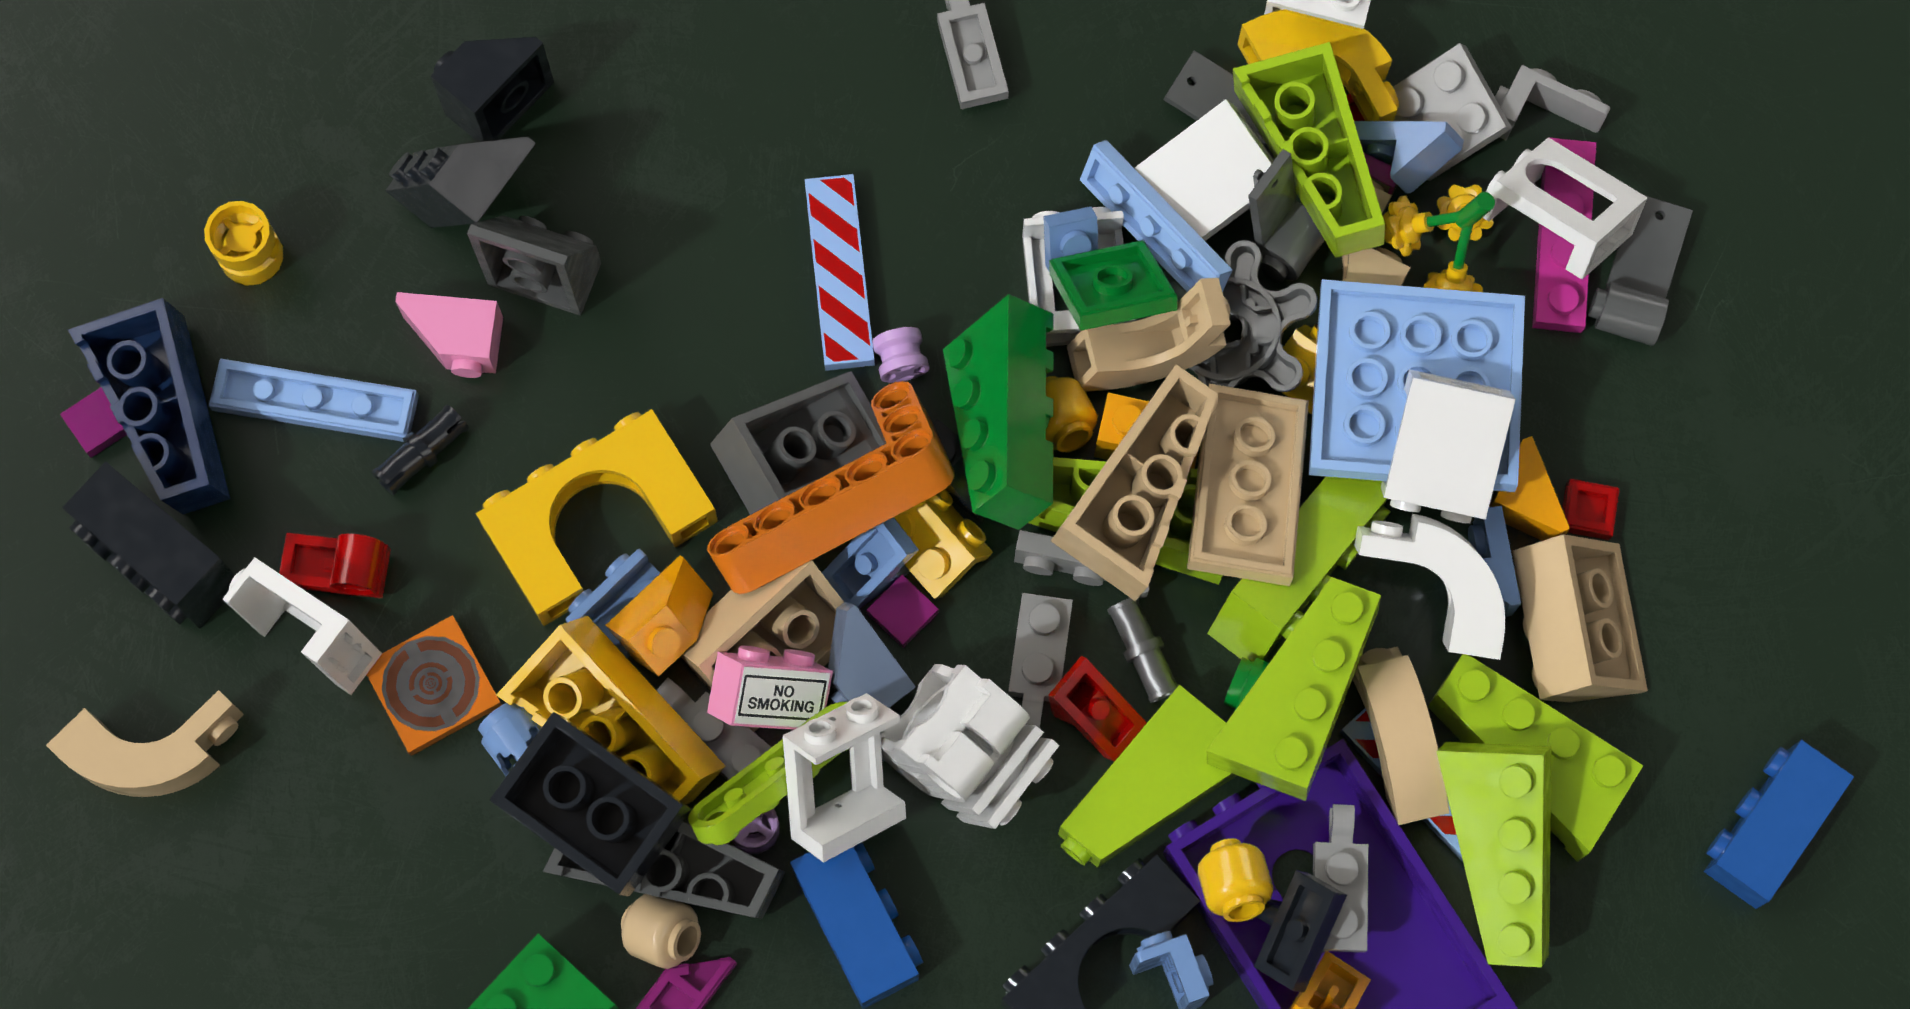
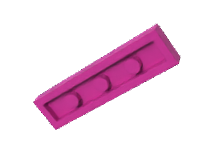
[1532,138,1596,333]

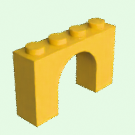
[476,409,718,626]

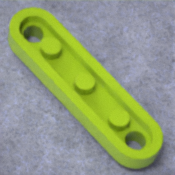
[688,702,849,845]

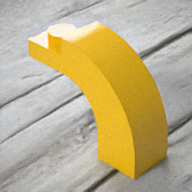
[1237,9,1399,121]

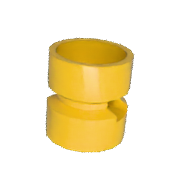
[204,201,283,286]

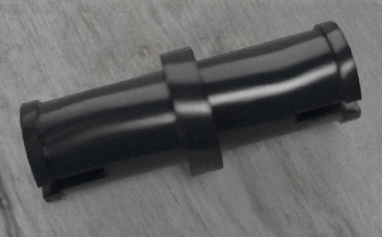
[371,405,469,496]

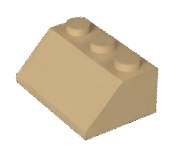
[1512,534,1648,702]
[681,560,844,732]

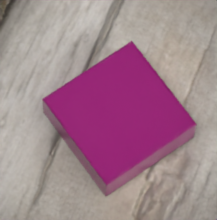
[60,387,127,458]
[866,575,939,648]

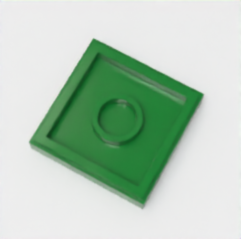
[1049,240,1177,331]

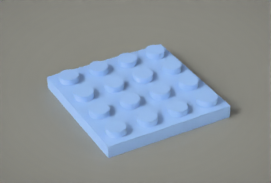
[1309,279,1525,492]

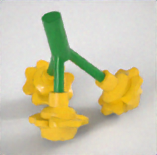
[1383,184,1495,292]

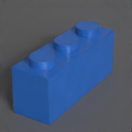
[1704,740,1854,909]
[790,842,923,1009]

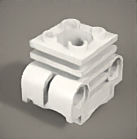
[880,664,1059,829]

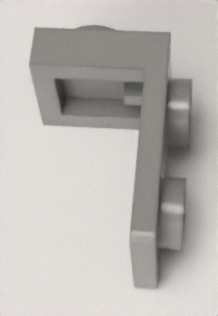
[1495,65,1610,140]

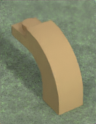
[1067,278,1231,392]
[1353,646,1449,825]
[46,690,244,797]

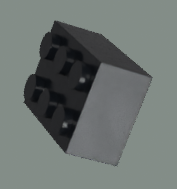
[62,461,235,629]
[490,712,692,896]

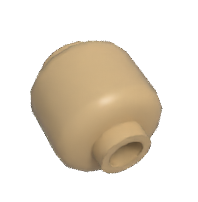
[621,894,701,969]

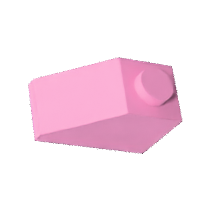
[395,292,503,378]

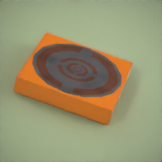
[367,615,502,756]

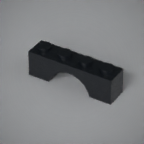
[1001,854,1200,1009]

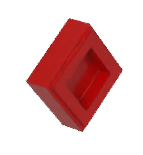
[1562,479,1619,540]

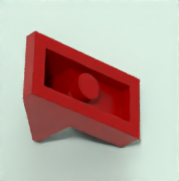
[1048,656,1147,762]

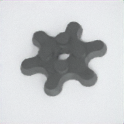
[1164,240,1318,392]

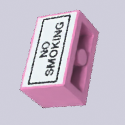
[707,646,833,730]

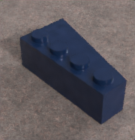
[68,298,230,515]

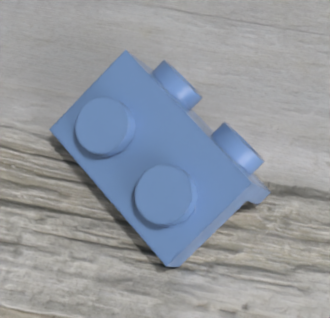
[1129,931,1214,1009]

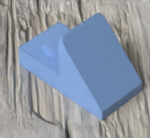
[1354,121,1464,193]
[1468,506,1521,617]
[822,517,919,609]

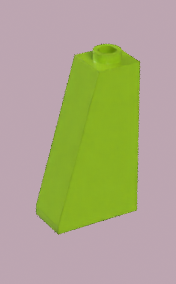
[1058,685,1238,868]

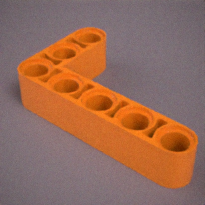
[707,381,955,594]

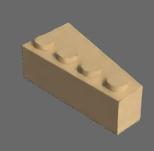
[1051,364,1218,601]

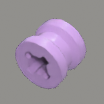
[872,327,929,383]
[732,809,779,854]

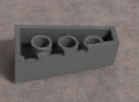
[543,821,786,919]

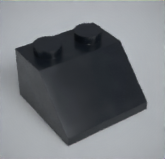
[431,37,554,142]

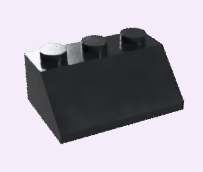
[385,137,536,228]

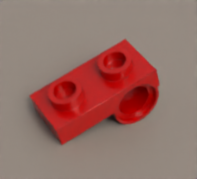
[279,533,391,598]

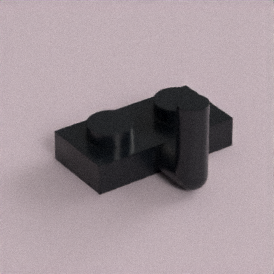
[1254,870,1347,992]

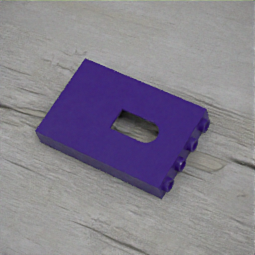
[1163,739,1518,1009]

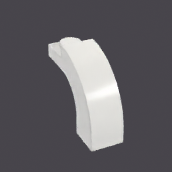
[1354,513,1505,660]

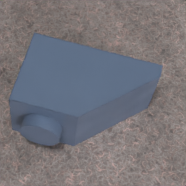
[828,602,915,708]

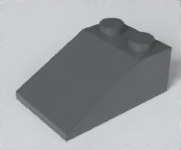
[467,215,601,316]
[710,371,886,515]

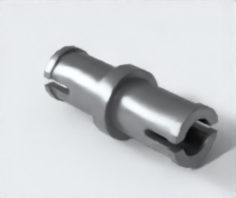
[1107,598,1179,703]

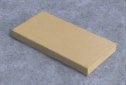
[1187,384,1309,586]

